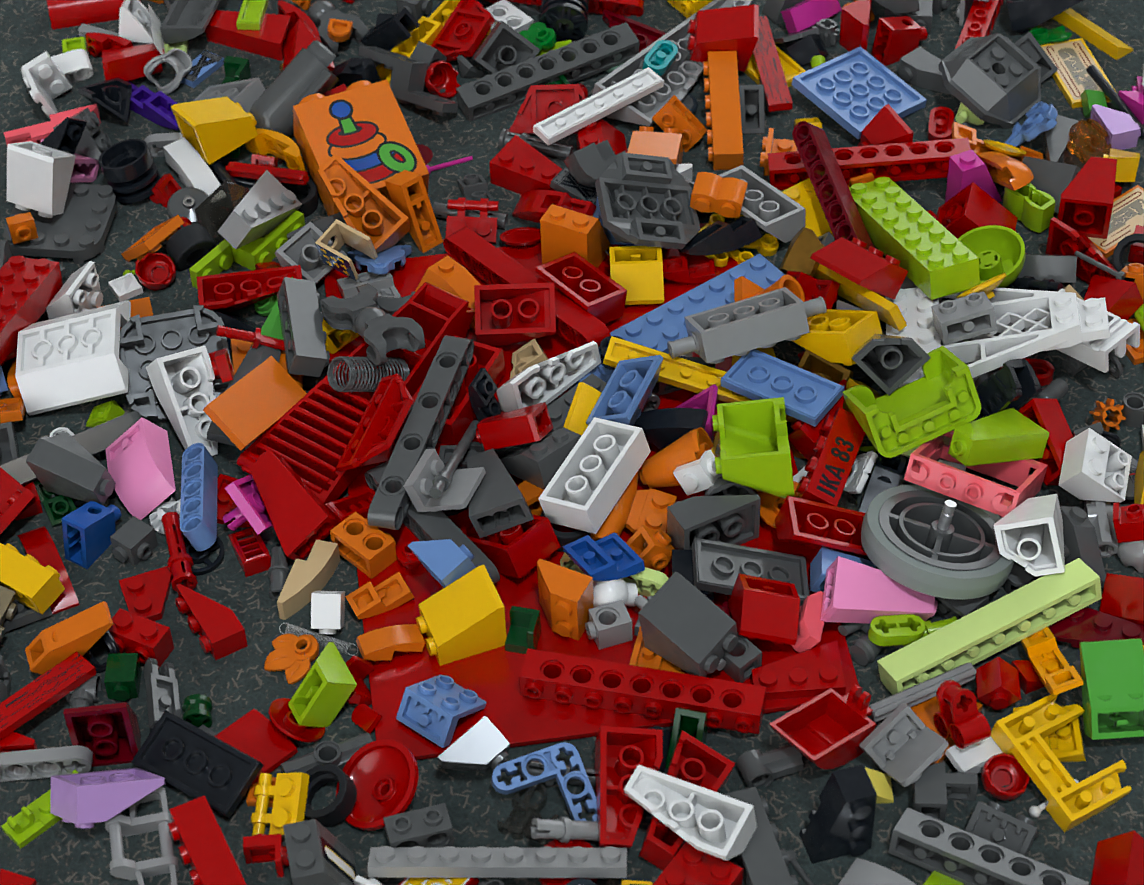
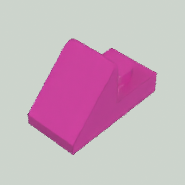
[1118,76,1144,124]

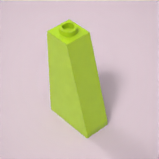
[948,408,1049,466]

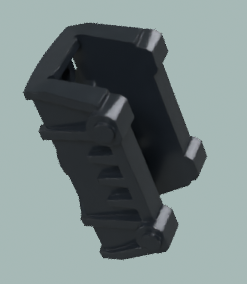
[969,359,1042,423]

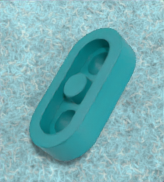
[642,40,678,76]

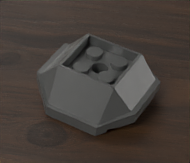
[938,33,1041,129]
[595,152,701,249]

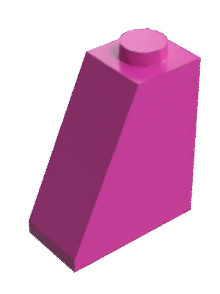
[945,149,1002,202]

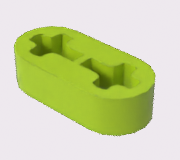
[868,614,926,646]

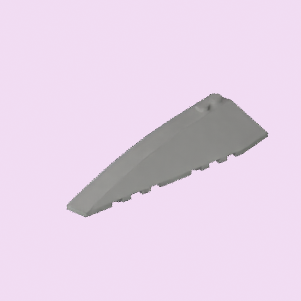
[592,0,753,127]

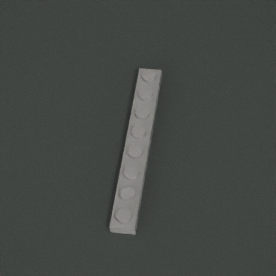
[367,846,627,878]

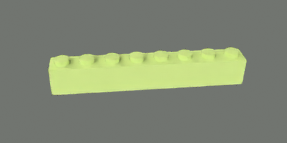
[877,558,1102,695]

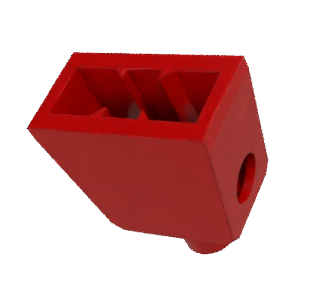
[871,16,928,66]

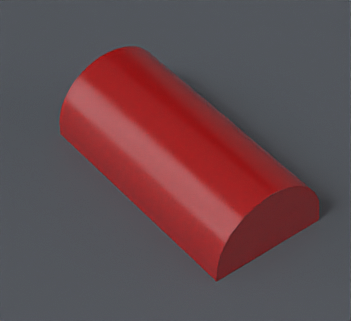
[47,0,141,30]

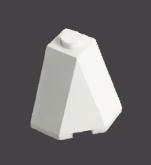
[994,494,1065,577]

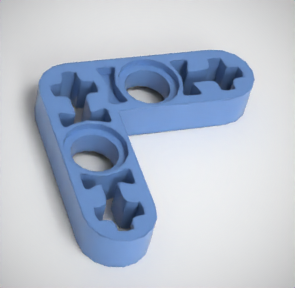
[491,742,598,821]

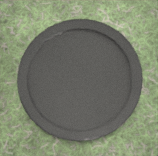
[167,187,212,224]

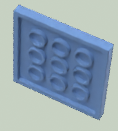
[791,47,927,139]

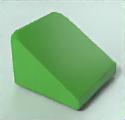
[1080,89,1108,118]

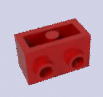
[108,608,174,669]

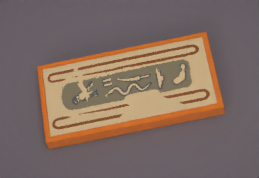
[1088,185,1144,259]

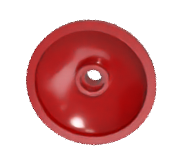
[336,739,419,830]

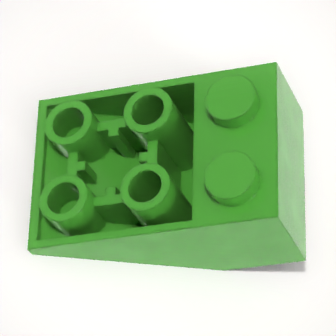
[1079,638,1144,740]

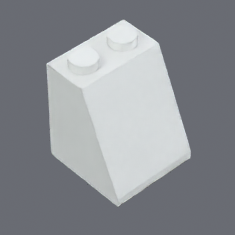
[7,141,76,218]

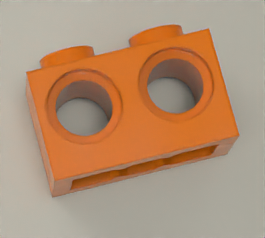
[330,512,397,579]

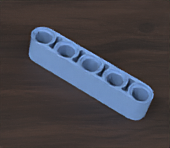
[180,443,218,551]

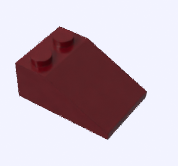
[63,702,141,767]

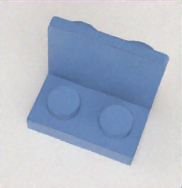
[396,675,487,748]

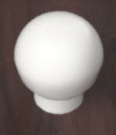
[593,578,638,608]

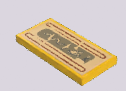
[1040,38,1117,109]

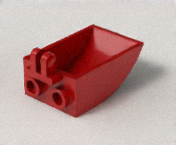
[769,684,876,769]

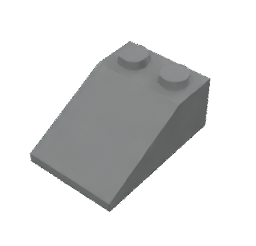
[193,77,265,113]

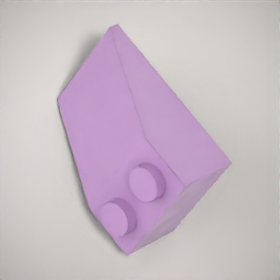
[50,768,165,828]

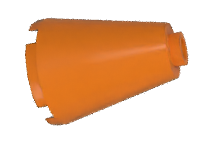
[639,427,718,489]

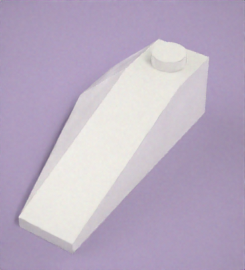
[496,341,601,413]
[146,346,218,456]
[624,765,757,861]

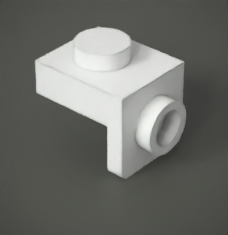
[673,450,722,496]

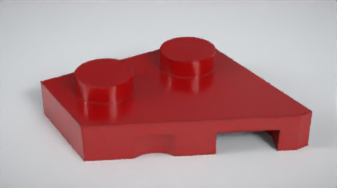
[119,566,173,621]

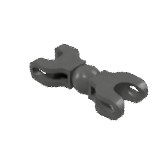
[320,283,425,365]

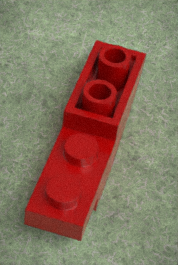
[512,190,596,223]

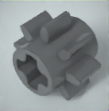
[812,19,840,48]

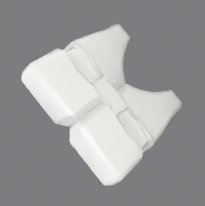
[843,451,878,494]

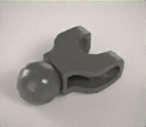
[308,0,368,56]

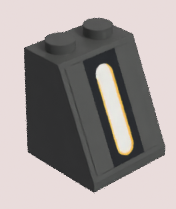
[283,819,358,885]

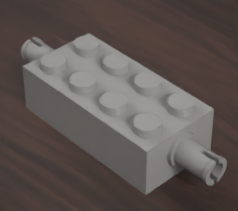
[667,287,827,364]

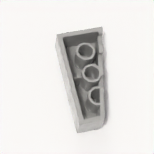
[218,170,302,249]

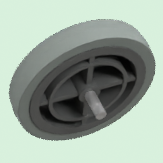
[861,484,1014,600]

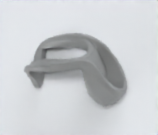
[143,48,192,95]

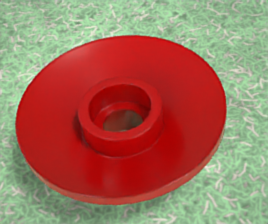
[268,698,325,742]

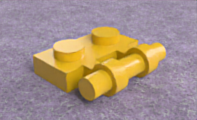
[250,772,310,838]

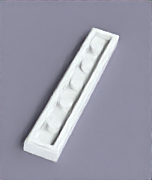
[533,67,664,146]

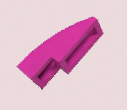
[781,0,841,34]

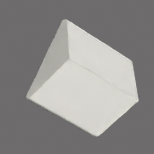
[119,0,153,44]

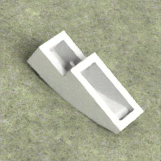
[163,137,226,202]

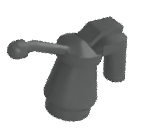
[838,623,903,666]

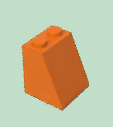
[540,204,611,268]

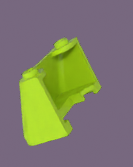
[842,346,981,458]
[712,397,795,498]

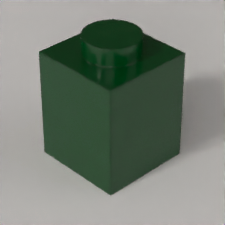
[104,653,142,701]

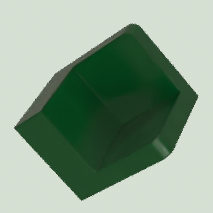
[221,56,251,84]
[505,606,541,654]

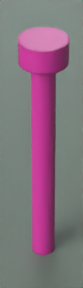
[426,156,473,174]

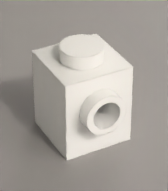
[311,591,345,634]

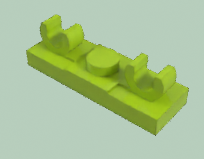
[1,770,79,849]

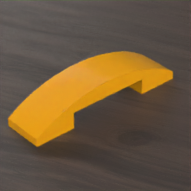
[245,128,306,171]
[1021,626,1084,696]

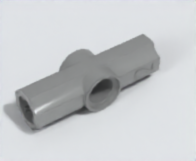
[1083,500,1118,557]

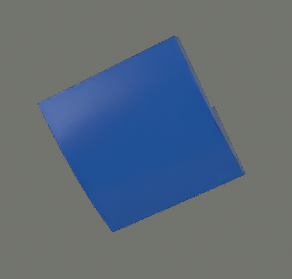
[563,532,645,581]

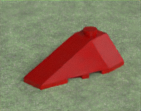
[197,265,302,313]

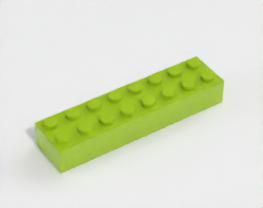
[848,177,980,300]

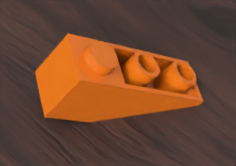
[25,601,113,675]

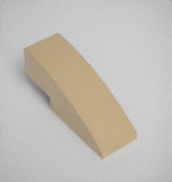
[277,539,340,620]

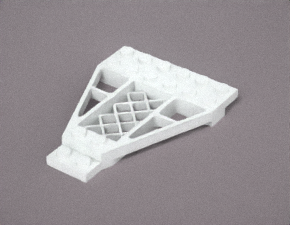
[885,287,1111,389]

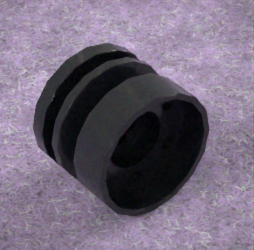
[539,0,589,42]
[98,139,161,204]

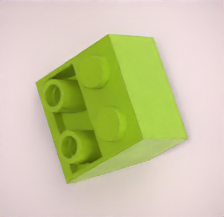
[288,642,357,728]

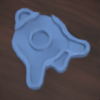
[1004,101,1058,147]
[347,245,412,275]

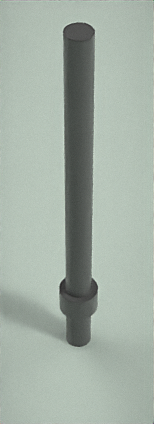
[430,420,479,498]

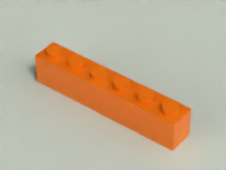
[703,51,744,170]

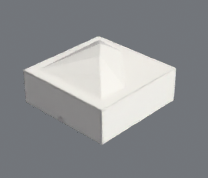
[108,273,143,302]

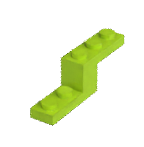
[189,210,305,288]

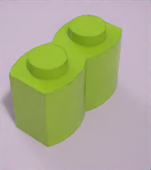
[1003,183,1056,233]

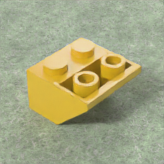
[609,246,664,305]

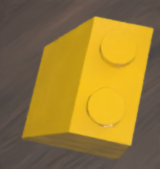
[170,97,258,165]
[416,565,507,666]

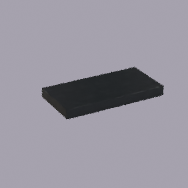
[131,710,264,819]

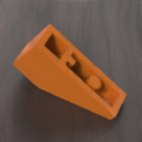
[385,170,443,253]

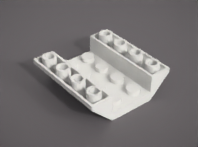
[15,300,131,416]

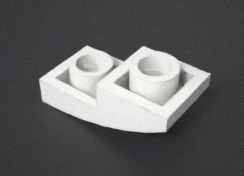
[945,736,1003,774]

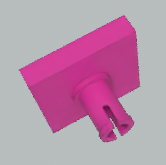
[223,474,273,535]

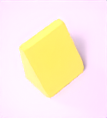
[865,767,894,804]

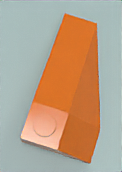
[318,153,410,253]
[416,255,481,333]

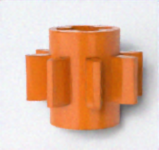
[1089,398,1126,432]

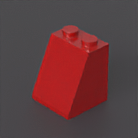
[687,4,759,72]
[1057,157,1117,239]
[936,182,1018,239]

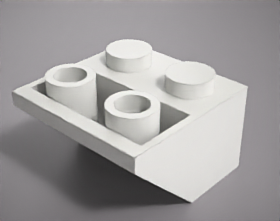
[46,261,103,320]
[1059,428,1132,503]

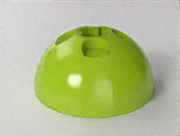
[958,225,1026,288]

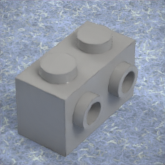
[931,291,997,346]

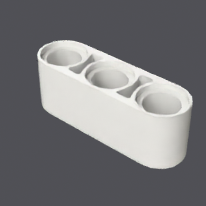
[21,49,94,92]

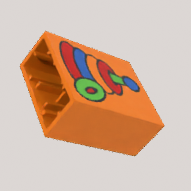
[293,79,429,216]

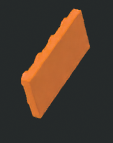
[203,355,307,451]

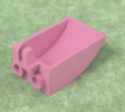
[105,417,176,520]

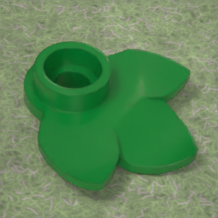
[519,22,556,53]
[1028,25,1072,45]

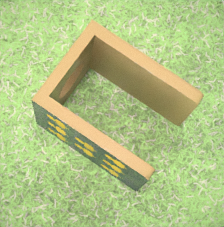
[315,219,378,281]

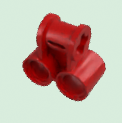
[933,680,991,749]

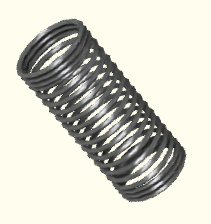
[327,356,410,392]

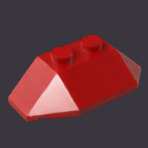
[335,373,413,472]

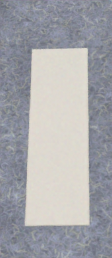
[148,3,165,55]

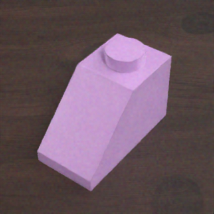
[1089,104,1141,152]

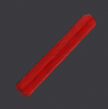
[225,161,310,186]

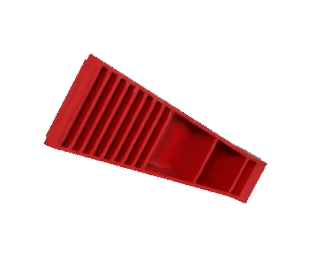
[237,282,475,505]

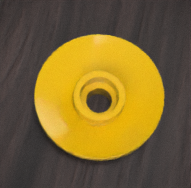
[956,273,1007,299]

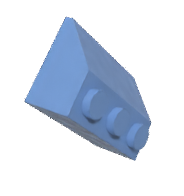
[586,355,663,426]

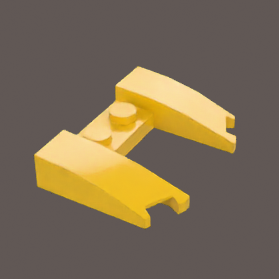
[991,694,1132,832]

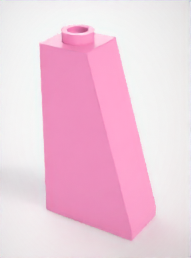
[820,556,938,624]

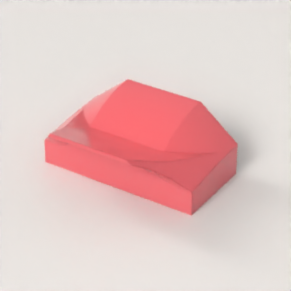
[792,591,825,653]

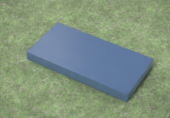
[721,349,844,427]

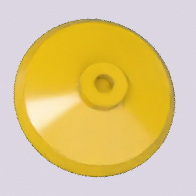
[983,140,1027,157]

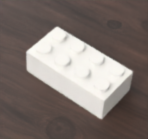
[538,417,651,534]

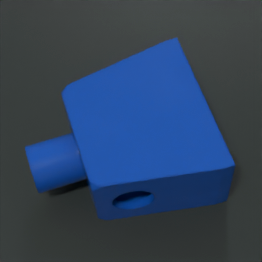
[62,501,122,569]

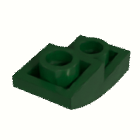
[34,481,76,528]

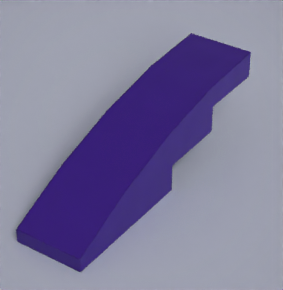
[127,81,179,130]

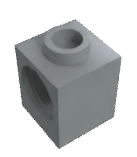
[585,600,633,650]

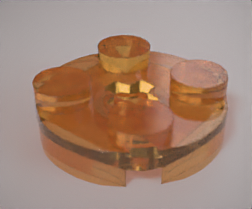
[1067,119,1112,164]

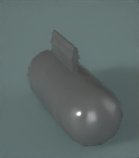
[250,40,339,137]

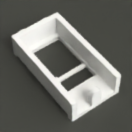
[1028,288,1140,373]

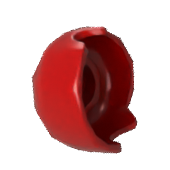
[424,61,460,98]
[135,253,176,291]
[981,753,1030,801]

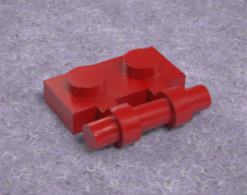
[446,197,499,244]

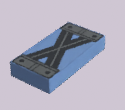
[175,50,224,88]

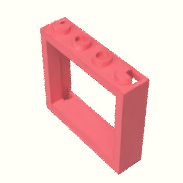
[904,430,1048,517]

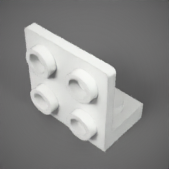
[22,52,72,119]

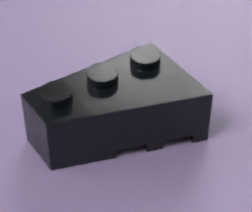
[799,764,877,864]

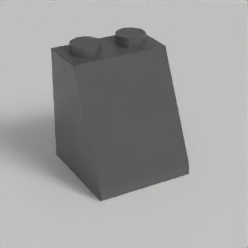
[638,571,738,677]

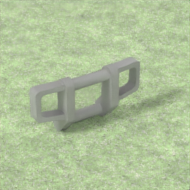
[105,787,179,885]

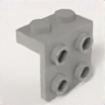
[859,702,949,787]

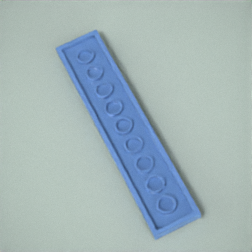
[568,254,785,390]

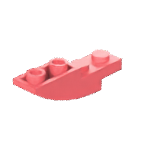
[3,104,101,146]

